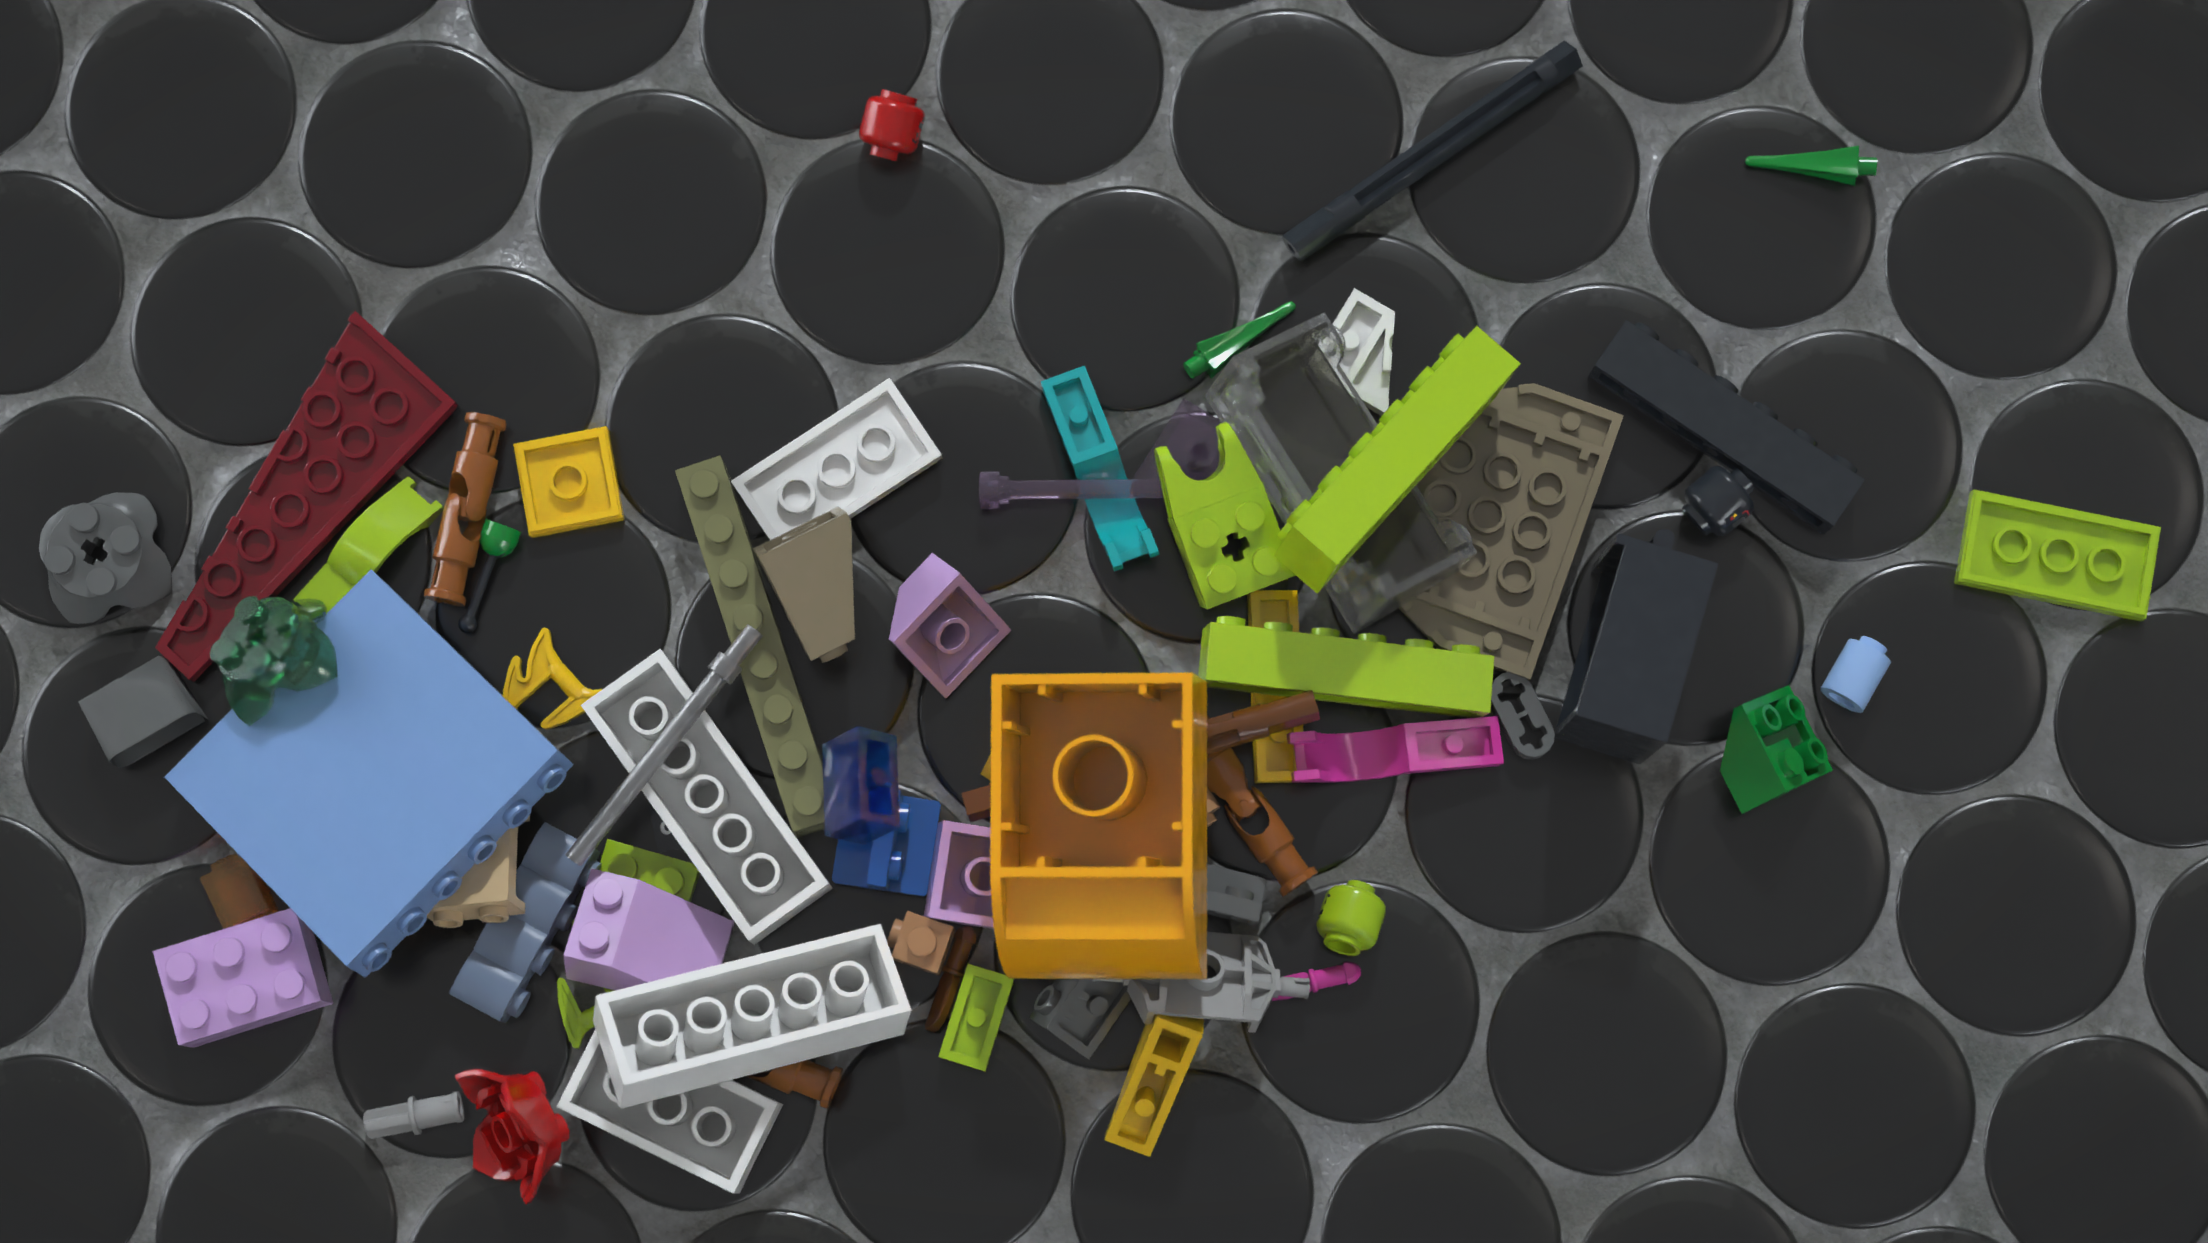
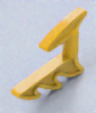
[496,627,602,730]

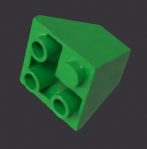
[1720,685,1833,814]

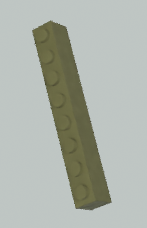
[675,455,842,838]

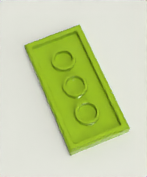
[1954,489,2161,622]

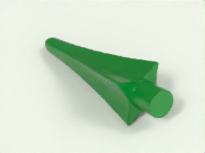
[1745,146,1877,186]
[1183,301,1296,379]

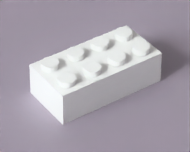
[557,1029,783,1193]

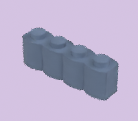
[449,822,602,1023]

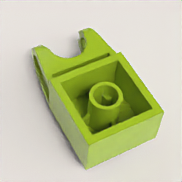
[1154,422,1296,609]

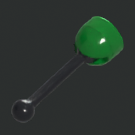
[458,519,522,633]

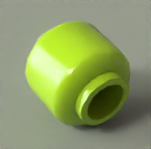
[1317,880,1386,956]

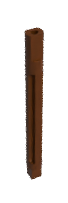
[961,690,1320,823]

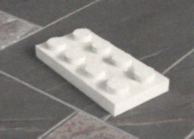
[731,378,943,540]

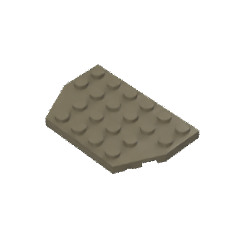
[1365,383,1624,681]

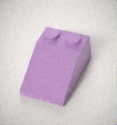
[924,820,994,929]
[563,868,734,990]

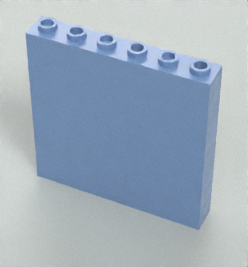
[165,569,574,978]

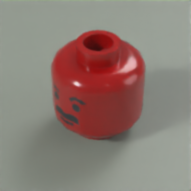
[859,89,925,161]

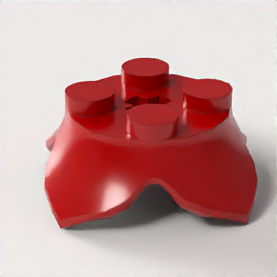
[455,1069,570,1204]

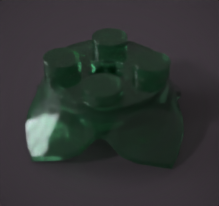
[210,596,338,726]

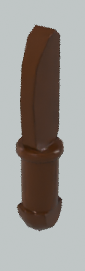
[925,925,977,1033]

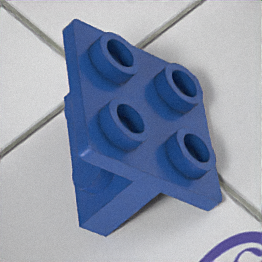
[832,787,941,897]

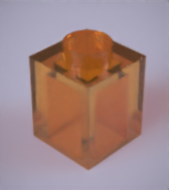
[200,854,279,929]

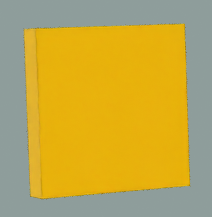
[513,426,625,538]

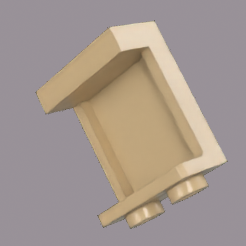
[427,815,530,928]

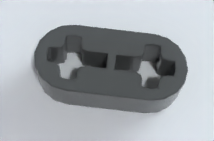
[1491,672,1555,760]

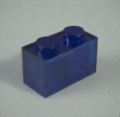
[822,726,900,845]

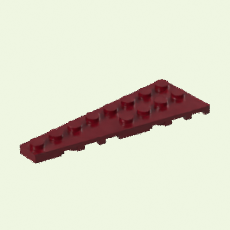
[155,311,459,682]

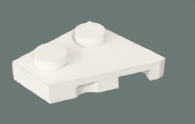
[1306,288,1395,416]

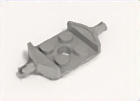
[1092,932,1310,1033]

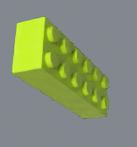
[1274,326,1521,594]

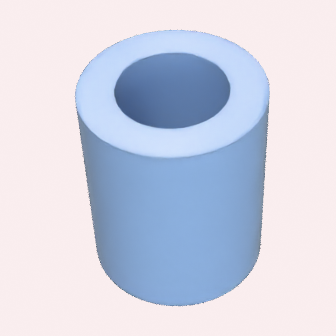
[1820,636,1891,713]

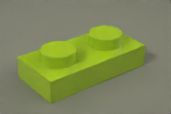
[599,839,700,902]
[938,963,1014,1072]

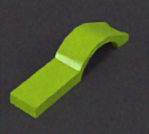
[262,476,444,655]

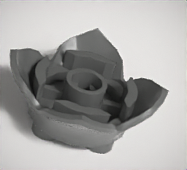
[39,492,172,624]

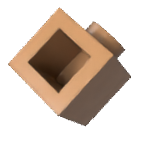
[887,911,956,976]

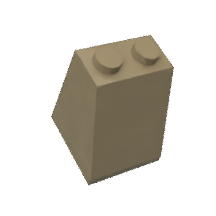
[753,507,855,663]

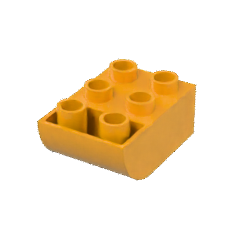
[990,673,1207,979]

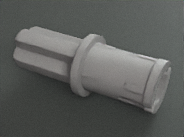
[363,1091,464,1139]

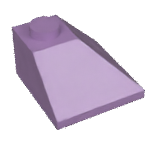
[889,553,1011,698]

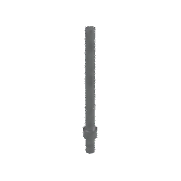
[565,624,763,867]

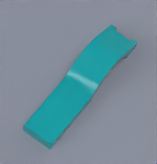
[1040,365,1159,571]

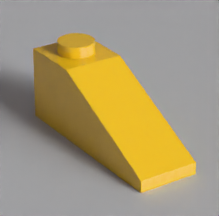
[1105,1014,1204,1157]

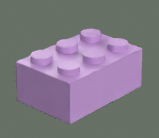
[153,908,333,1048]

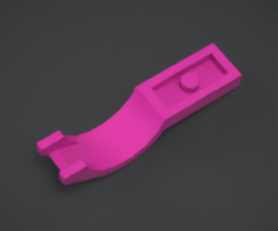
[1287,716,1504,783]

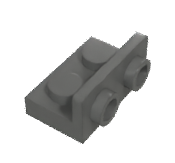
[1207,864,1267,926]
[1030,979,1131,1059]

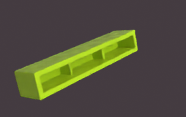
[1198,616,1494,718]

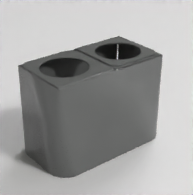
[78,655,208,767]

